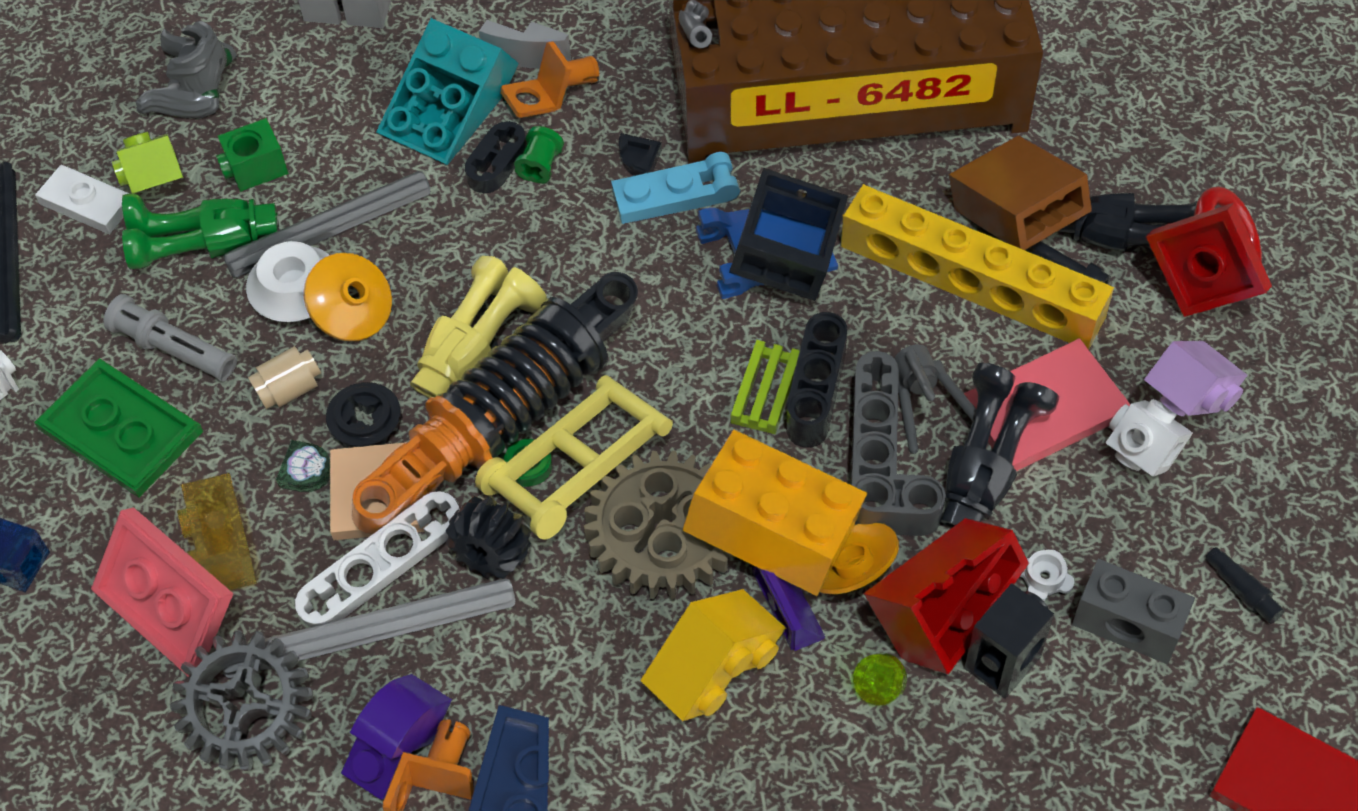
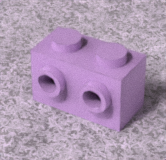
[1144,341,1248,416]

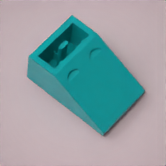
[376,18,519,165]

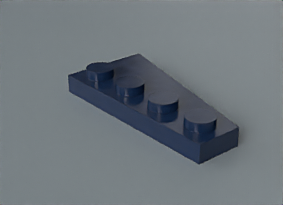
[469,705,549,811]

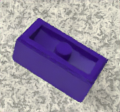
[752,565,825,651]

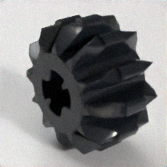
[445,496,532,579]

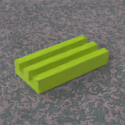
[731,340,800,435]

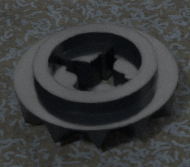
[326,382,402,448]

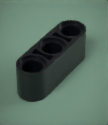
[787,312,847,448]

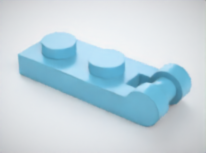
[611,152,740,224]

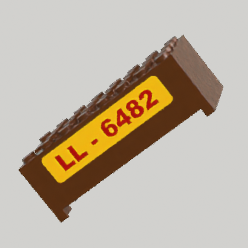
[669,0,1043,164]

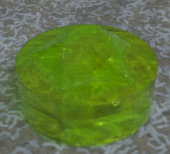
[853,652,907,706]

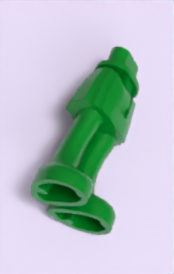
[122,194,278,270]

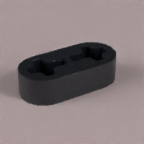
[465,121,527,193]

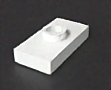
[35,165,129,235]

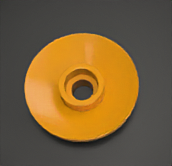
[303,253,392,341]
[820,523,899,594]

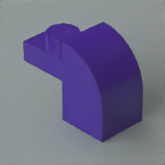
[341,674,452,800]

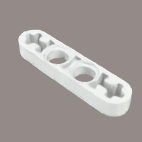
[295,491,460,627]

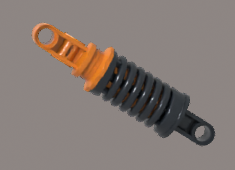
[352,272,638,534]

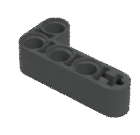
[851,351,946,536]

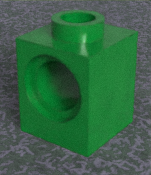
[216,118,289,192]

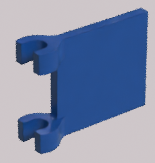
[696,208,838,299]

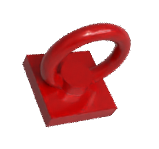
[1146,186,1272,317]

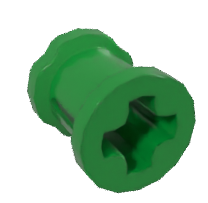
[514,126,564,184]

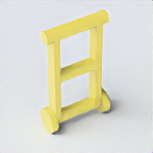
[475,375,673,539]

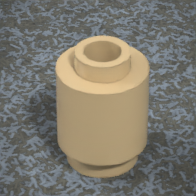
[248,346,321,410]

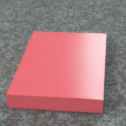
[964,338,1131,471]
[91,507,234,677]

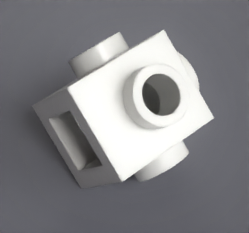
[1106,399,1193,476]

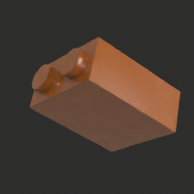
[949,135,1092,250]

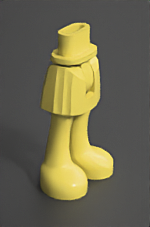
[410,256,547,398]

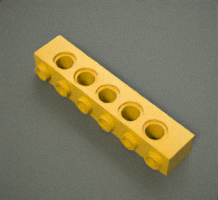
[841,184,1114,350]

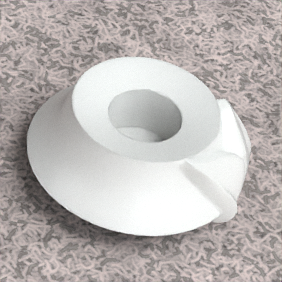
[246,241,329,322]

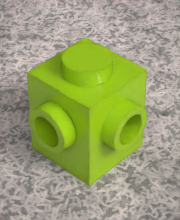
[112,132,183,194]

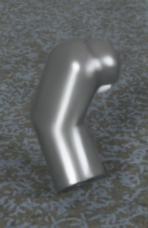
[678,0,712,48]

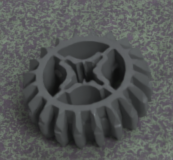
[170,630,313,771]

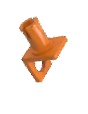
[501,41,599,118]
[383,719,474,811]

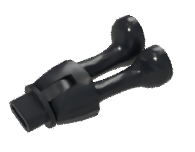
[1058,193,1198,251]
[941,362,1059,528]

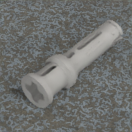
[104,294,237,382]

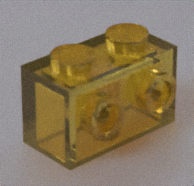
[177,473,257,590]

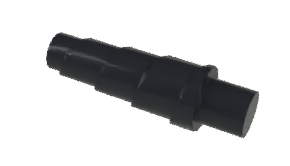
[1205,547,1285,624]

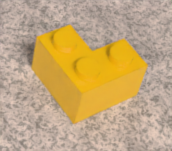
[640,589,786,721]

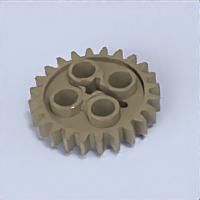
[584,451,735,599]

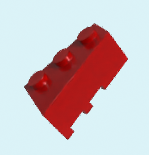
[863,518,1029,675]

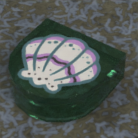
[276,440,330,492]

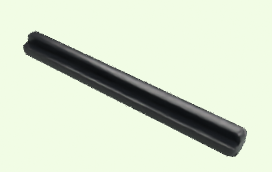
[0,161,21,344]

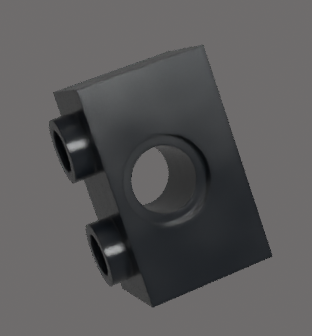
[964,583,1054,699]

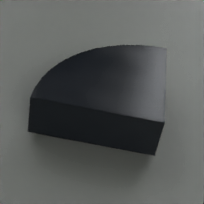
[619,133,662,176]

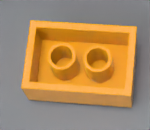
[682,429,867,596]

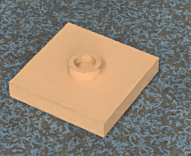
[330,442,429,540]

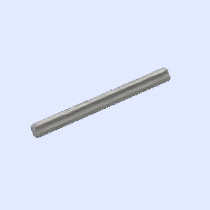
[223,578,515,678]

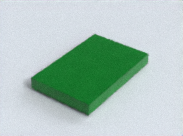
[34,358,203,498]

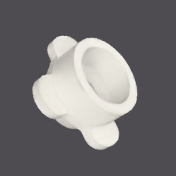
[1020,550,1074,601]

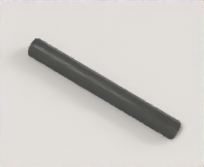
[224,171,431,277]

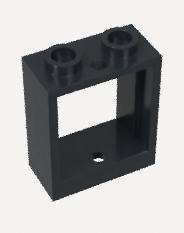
[729,167,848,301]

